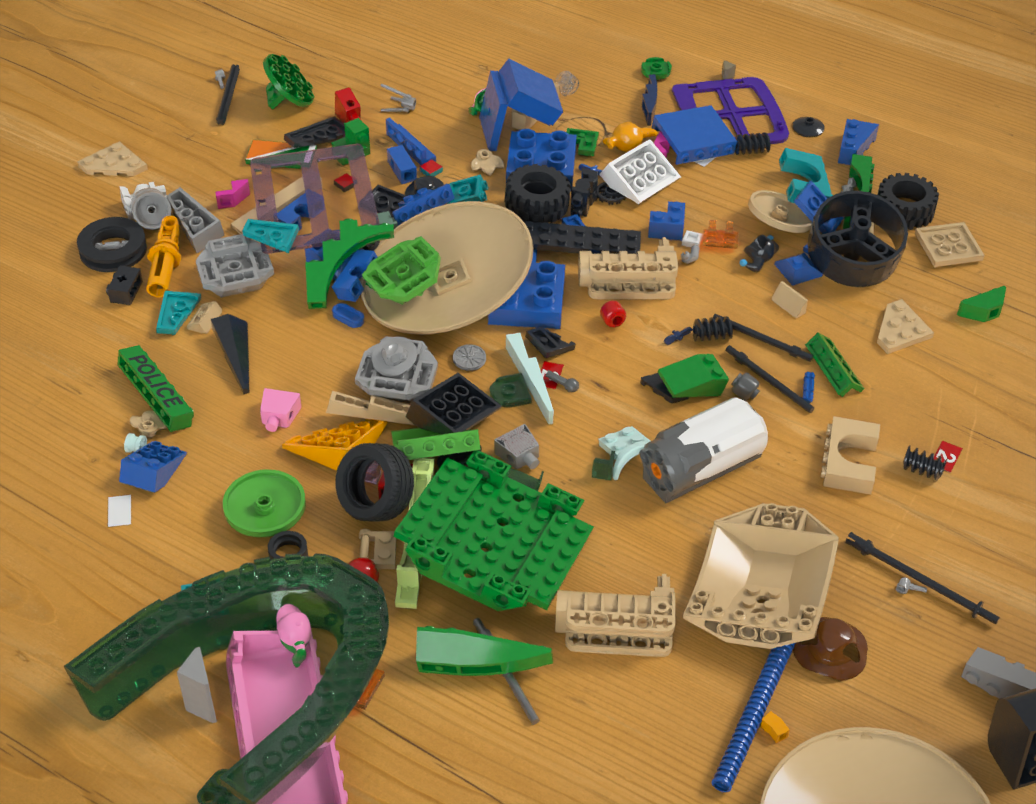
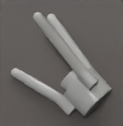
[380,84,416,112]

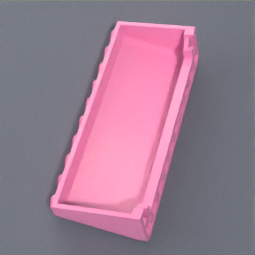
[226,631,348,804]

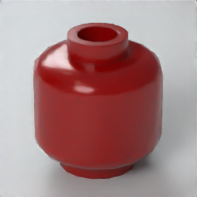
[600,300,627,327]

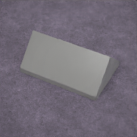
[177,647,217,723]

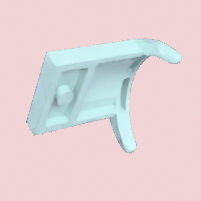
[598,426,650,480]

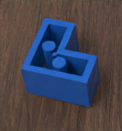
[648,201,685,241]

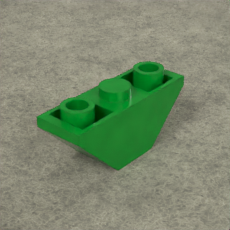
[957,286,1006,322]

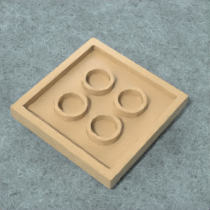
[915,222,985,267]

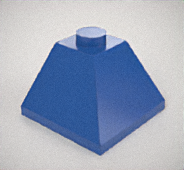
[774,253,823,286]

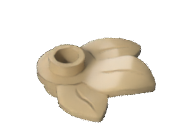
[471,149,504,176]
[130,410,167,437]

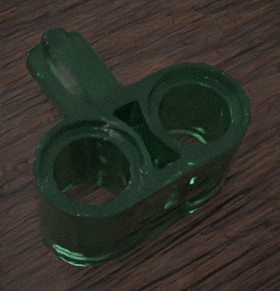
[197,769,246,804]

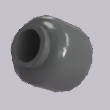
[731,373,760,401]

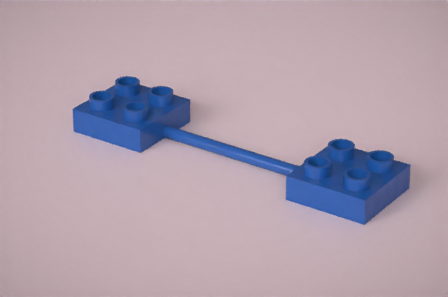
[488,129,576,329]

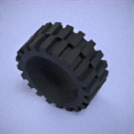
[877,173,939,230]

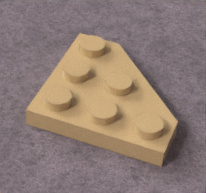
[77,141,148,176]
[877,299,934,354]

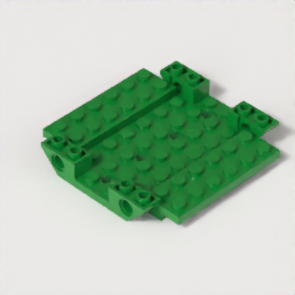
[393,450,594,611]

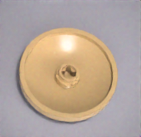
[748,190,812,233]

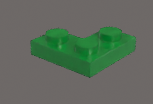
[566,128,599,156]

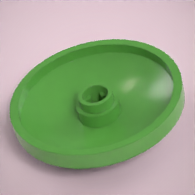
[223,469,306,537]

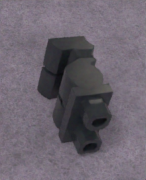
[571,168,598,219]

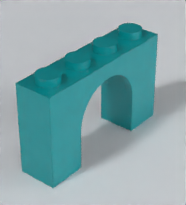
[779,148,833,203]

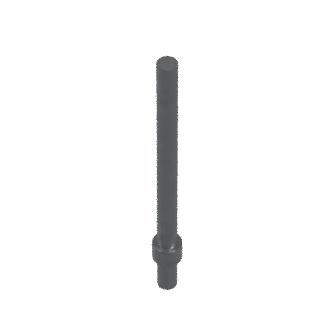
[473,618,540,725]

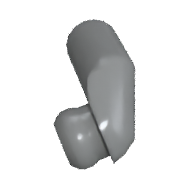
[681,245,700,264]

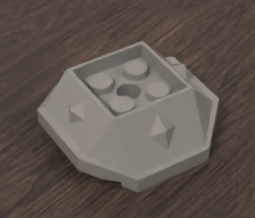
[196,234,274,298]
[355,336,438,403]

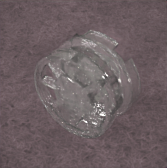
[554,71,579,96]

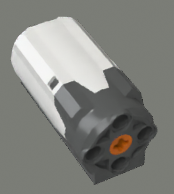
[639,397,768,504]

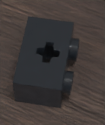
[106,266,143,305]

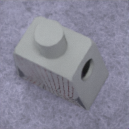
[494,424,540,469]

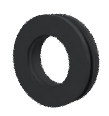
[77,217,147,272]

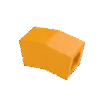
[760,711,790,743]

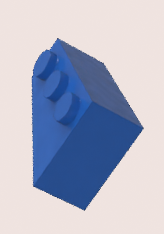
[838,119,879,165]

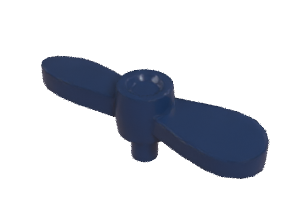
[664,327,693,345]

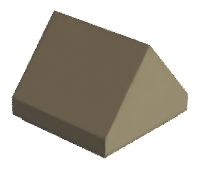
[722,61,736,80]

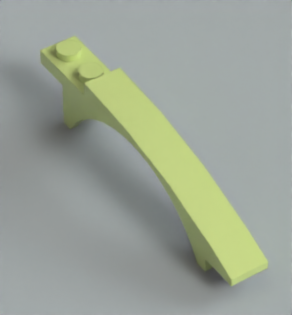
[395,458,434,609]

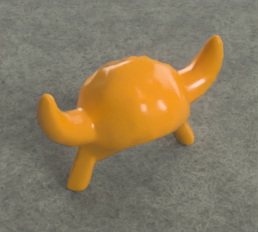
[602,122,658,152]

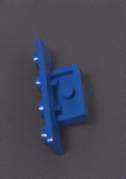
[392,184,455,226]

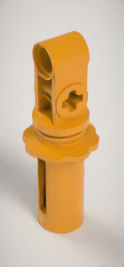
[146,216,181,297]

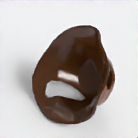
[793,617,868,681]

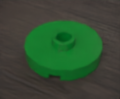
[641,57,672,80]

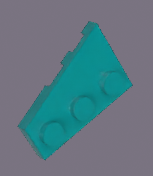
[242,219,299,253]
[156,291,201,335]

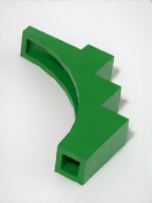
[305,218,394,309]

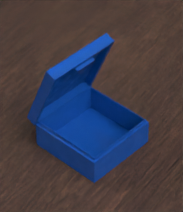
[479,58,563,151]

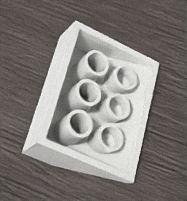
[599,139,681,204]

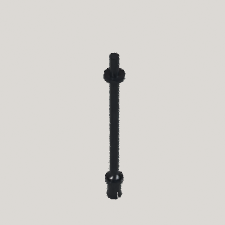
[845,532,1000,625]

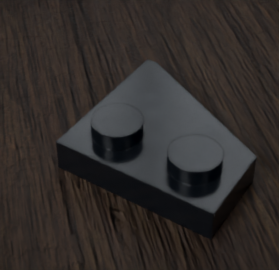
[525,327,576,358]

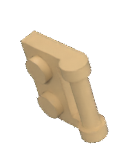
[359,529,397,569]

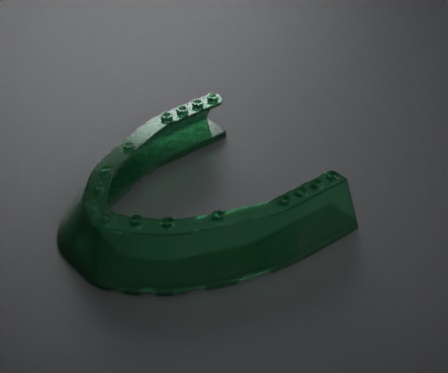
[64,553,389,804]

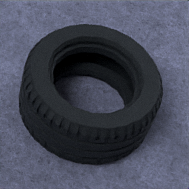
[335,443,414,522]

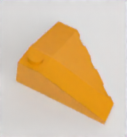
[282,418,389,470]

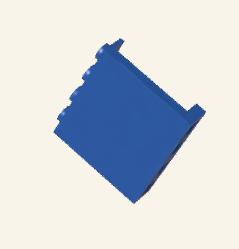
[652,105,737,165]

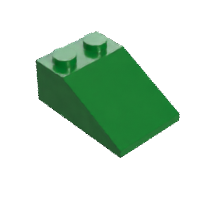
[657,354,729,398]

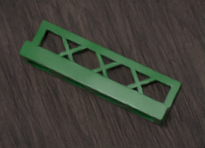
[805,332,865,397]

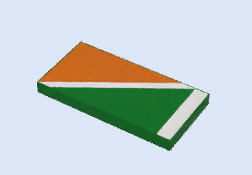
[245,140,317,170]

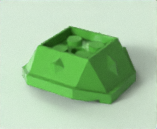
[362,236,441,305]

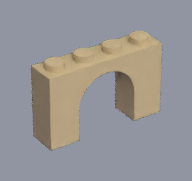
[821,416,880,495]

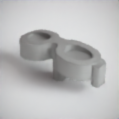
[841,177,856,192]

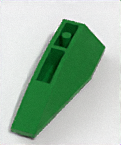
[416,626,553,676]

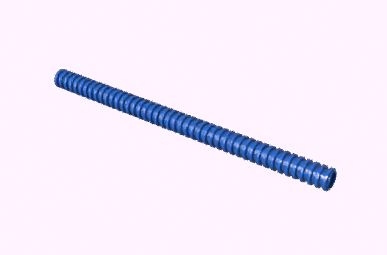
[712,643,796,792]

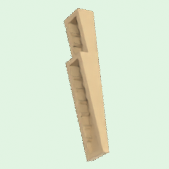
[231,170,323,234]
[326,391,414,425]

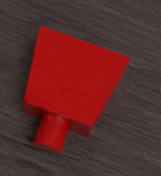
[335,87,362,123]

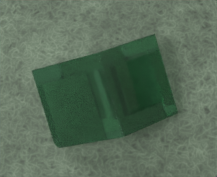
[592,451,616,481]

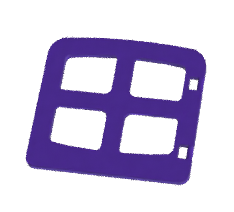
[672,77,789,144]

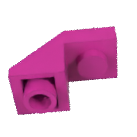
[654,131,670,158]
[215,179,250,209]

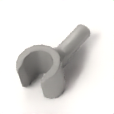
[215,69,225,89]
[896,577,927,594]

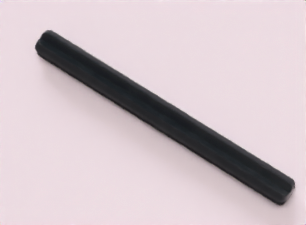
[216,64,240,125]

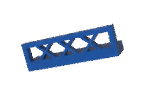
[386,117,436,165]

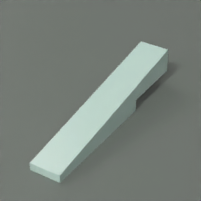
[506,333,554,425]

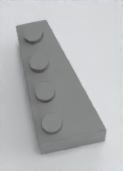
[166,187,224,253]
[961,647,1036,699]

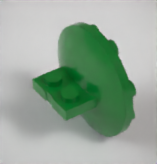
[263,54,314,109]

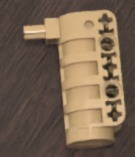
[578,237,678,299]

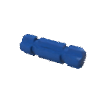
[803,372,815,403]

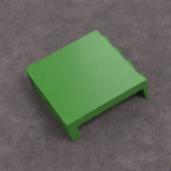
[391,427,481,460]

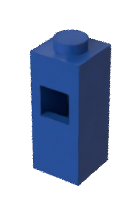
[387,145,417,184]

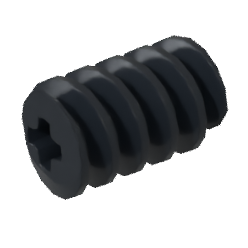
[735,132,771,155]
[693,316,733,342]
[903,445,948,481]

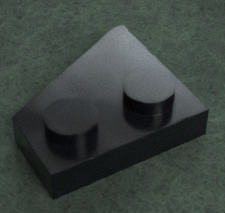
[640,373,689,404]

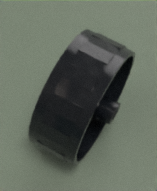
[807,191,908,287]

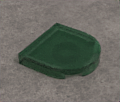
[490,373,532,407]

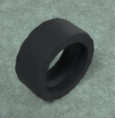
[267,530,308,571]

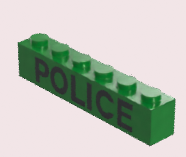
[117,345,194,432]

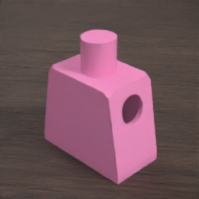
[260,388,301,432]

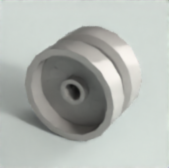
[130,188,171,230]

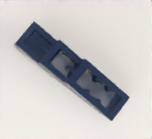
[641,74,657,126]

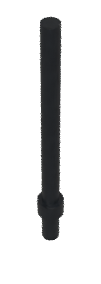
[713,314,814,362]
[725,345,815,413]

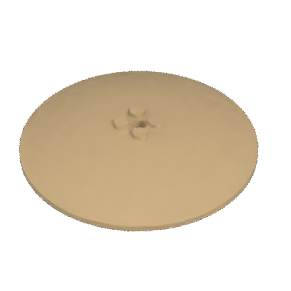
[360,201,533,334]
[760,727,991,804]

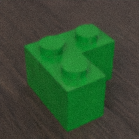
[331,118,371,165]

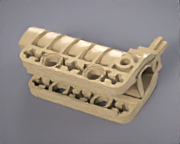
[555,574,675,657]

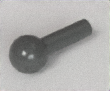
[545,370,579,392]

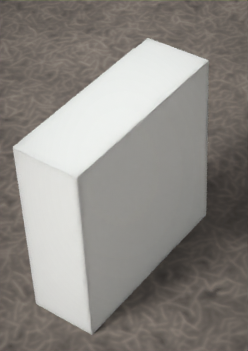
[682,230,703,247]

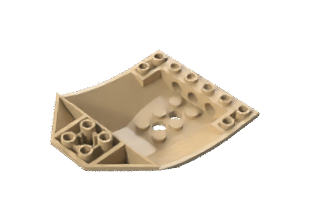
[683,503,839,649]

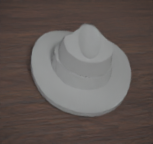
[372,337,417,378]

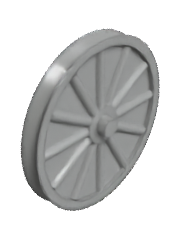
[453,344,486,371]

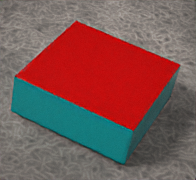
[419,160,443,176]

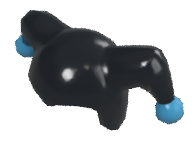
[739,235,779,272]

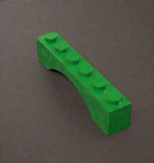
[843,154,875,229]

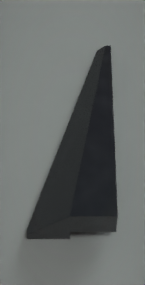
[211,314,250,394]

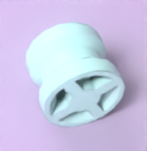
[124,433,147,453]

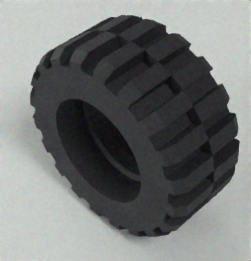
[504,164,571,223]

